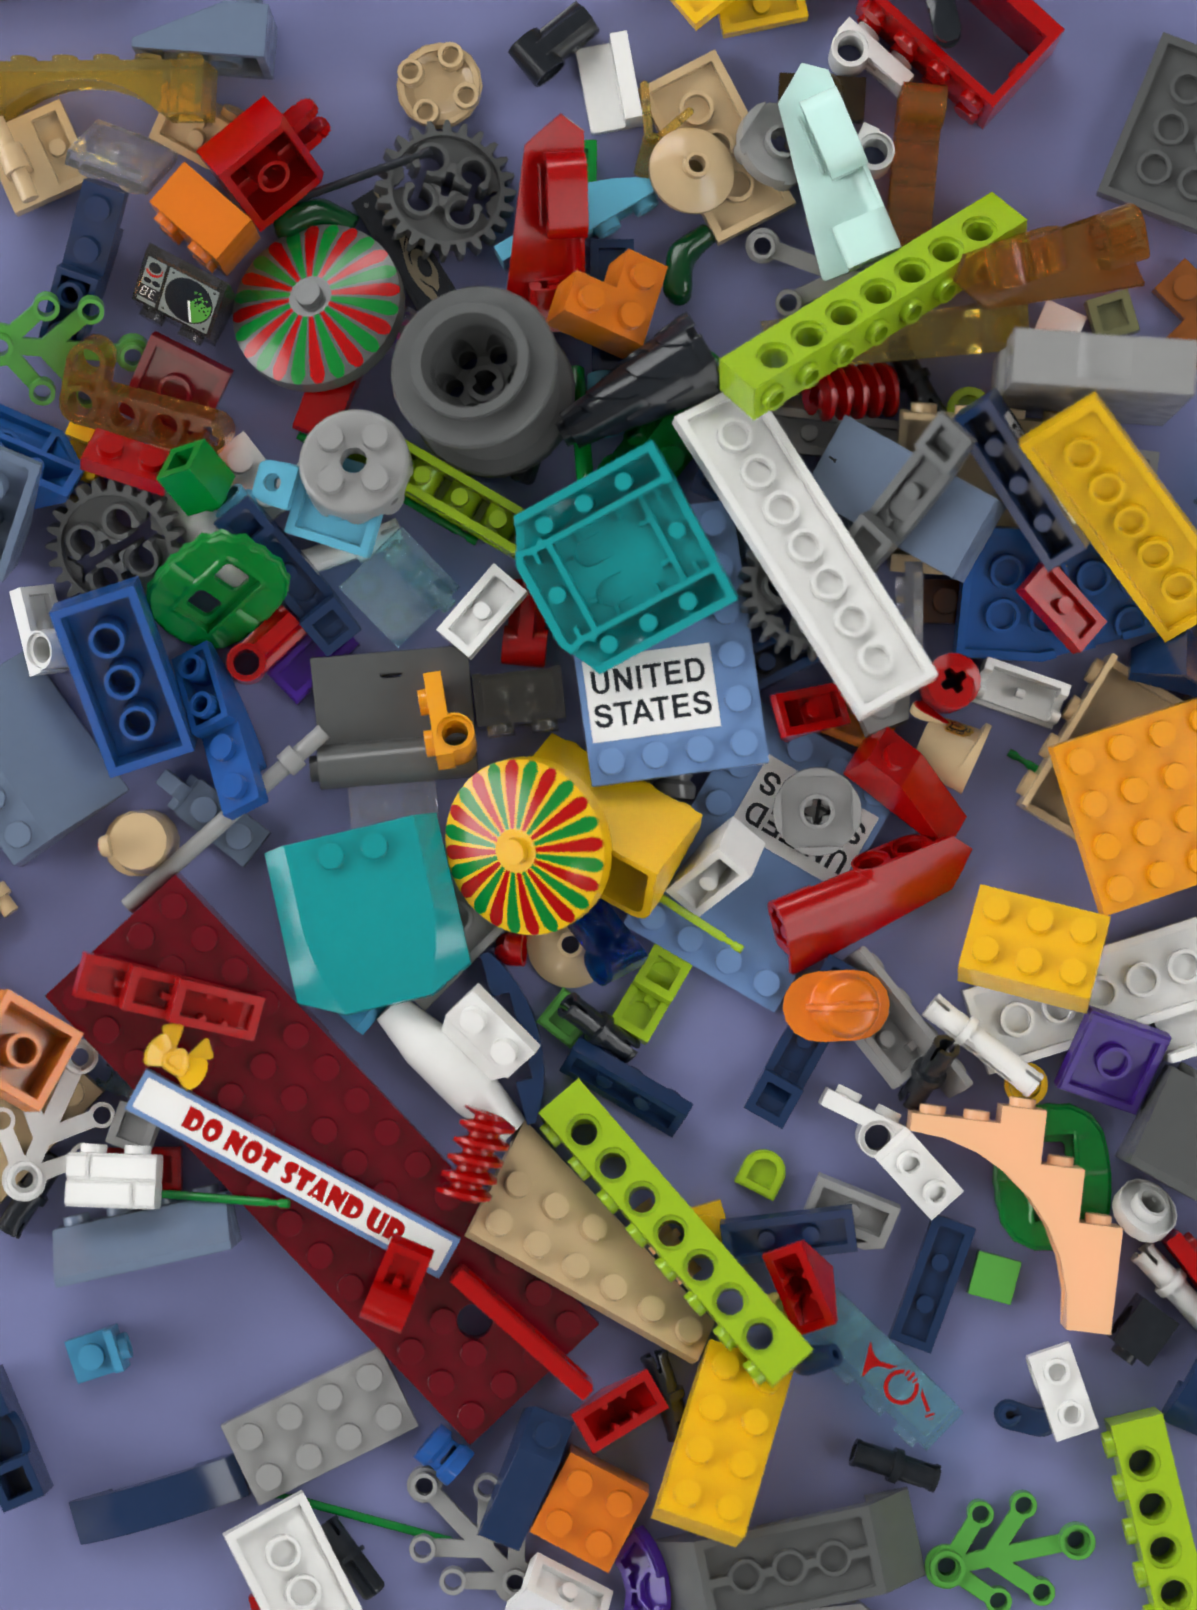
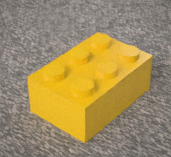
[957,884,1111,1014]

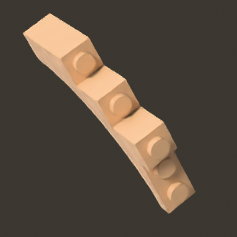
[906,1096,1123,1335]

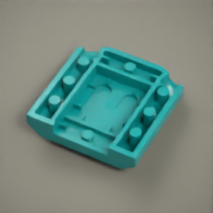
[514,440,739,674]
[264,812,472,1016]

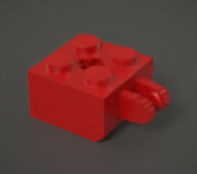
[196,95,331,232]

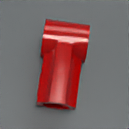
[501,579,548,668]
[226,605,307,685]

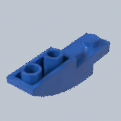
[171,640,269,820]

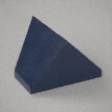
[1128,629,1197,697]

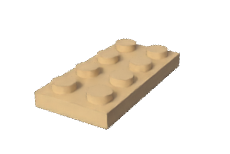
[638,49,796,246]

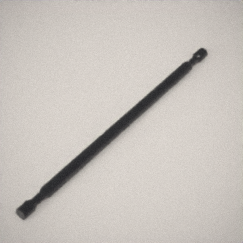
[296,147,433,204]

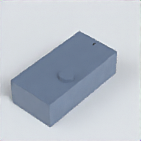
[812,415,1006,583]

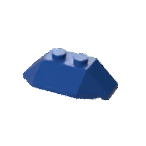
[0,404,85,509]

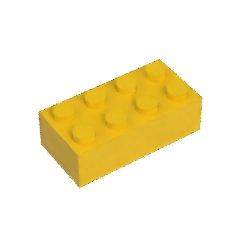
[651,1339,794,1547]

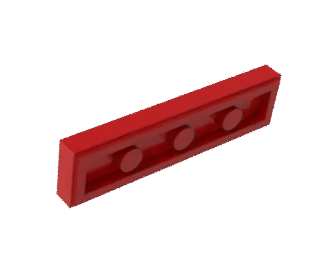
[450,1263,594,1401]

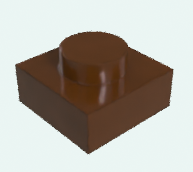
[921,579,959,625]

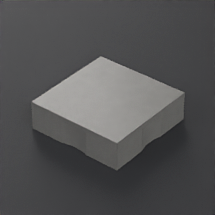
[991,327,1197,426]

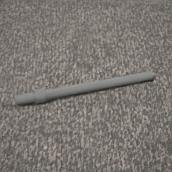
[121,725,330,914]

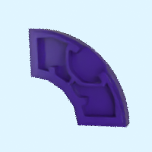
[614,1525,671,1610]

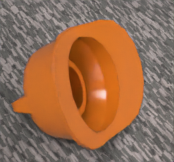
[783,970,890,1042]

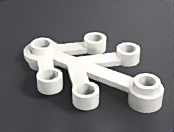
[0,1039,115,1202]

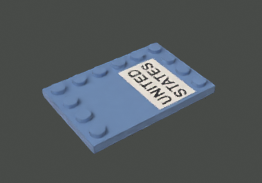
[574,500,769,788]
[623,702,890,1013]

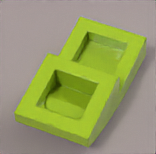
[612,943,693,1045]

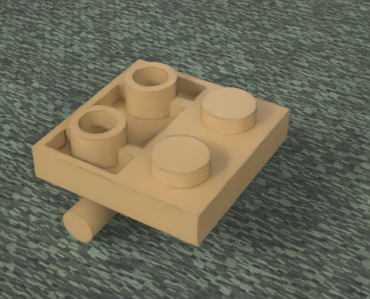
[0,99,96,217]

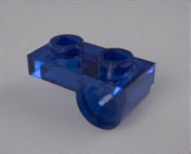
[567,898,649,986]

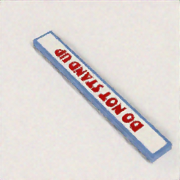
[124,1068,461,1279]

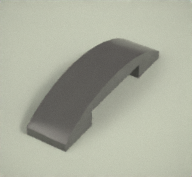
[848,410,977,572]

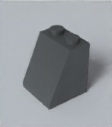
[1115,1062,1197,1202]

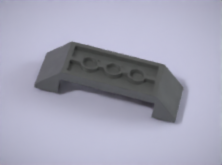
[654,1486,926,1610]

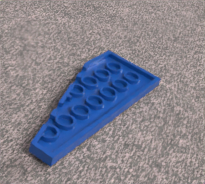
[952,525,1156,662]

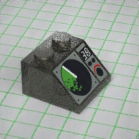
[132,243,236,347]

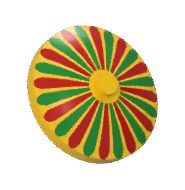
[445,757,612,935]

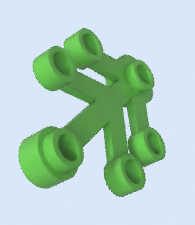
[0,291,148,409]
[924,1490,1096,1610]

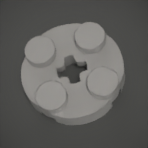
[734,100,798,191]
[773,767,862,856]

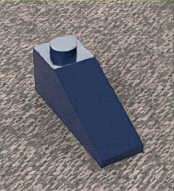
[477,1406,574,1551]

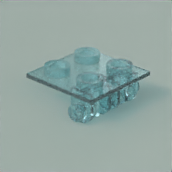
[339,526,460,648]

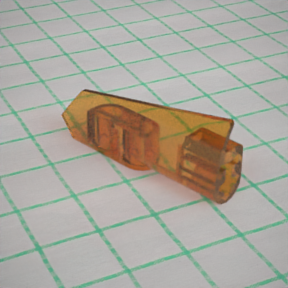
[953,203,1150,310]

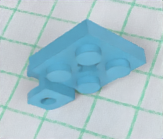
[252,458,383,558]

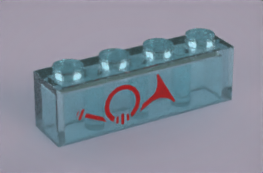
[802,1286,963,1451]

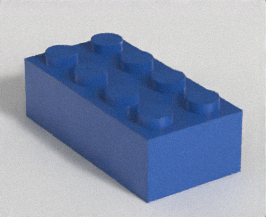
[49,576,198,778]

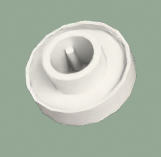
[1112,1179,1177,1243]

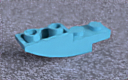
[494,177,659,270]

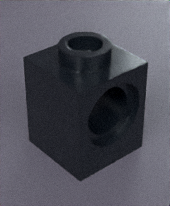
[1107,1292,1180,1367]

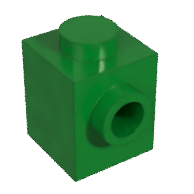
[156,438,236,516]

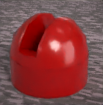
[495,932,528,967]

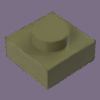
[1083,288,1140,336]

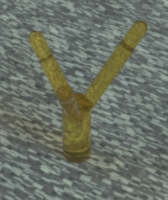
[634,81,694,178]

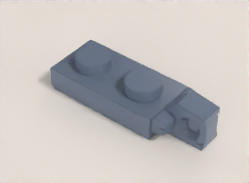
[155,769,271,867]

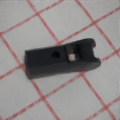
[925,0,961,49]

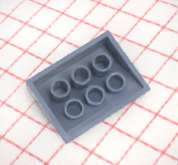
[0,651,130,866]

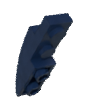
[39,177,130,362]

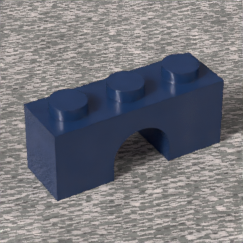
[0,1364,54,1513]

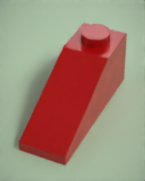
[843,726,967,841]

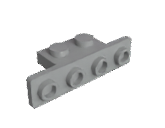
[842,946,973,1098]

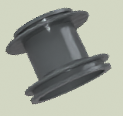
[391,286,575,478]

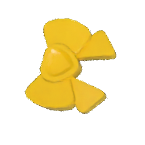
[143,1024,213,1090]

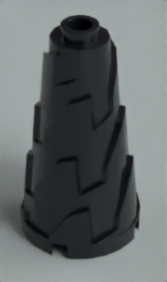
[555,312,722,449]

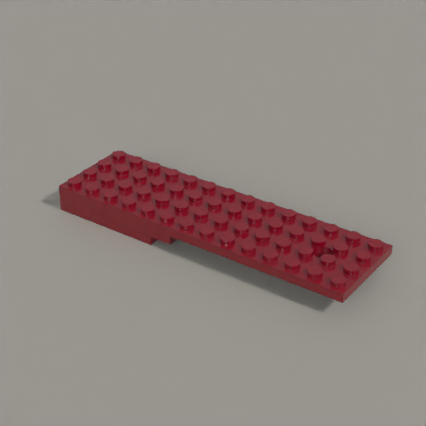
[45,872,599,1445]

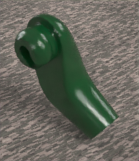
[273,198,359,239]
[663,224,715,306]

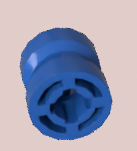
[413,1423,475,1486]

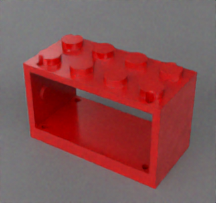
[855,0,1065,129]

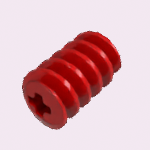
[802,362,900,421]
[918,653,981,714]
[436,1105,516,1204]

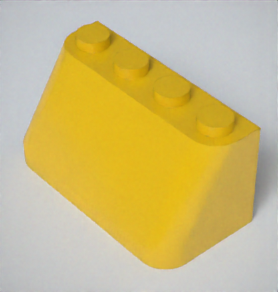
[532,733,703,918]

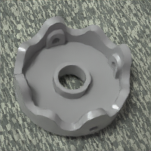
[299,409,413,524]

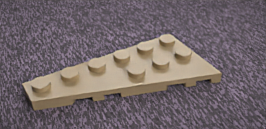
[465,1120,715,1364]

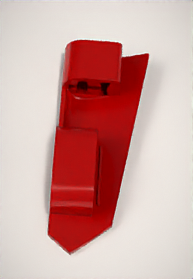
[506,113,589,332]
[768,834,972,975]

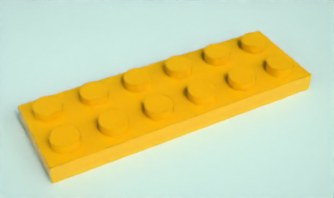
[1018,390,1197,643]

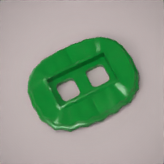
[146,528,291,649]
[992,1103,1112,1251]

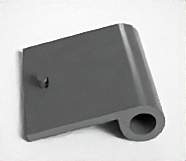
[309,646,479,790]

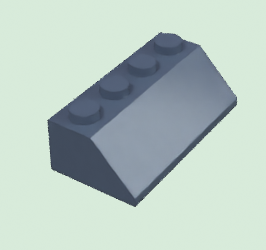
[52,1183,242,1288]

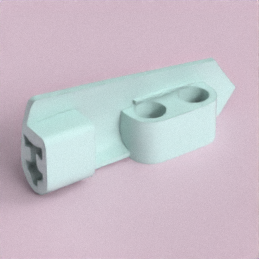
[778,63,902,281]

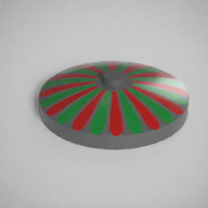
[233,225,405,392]

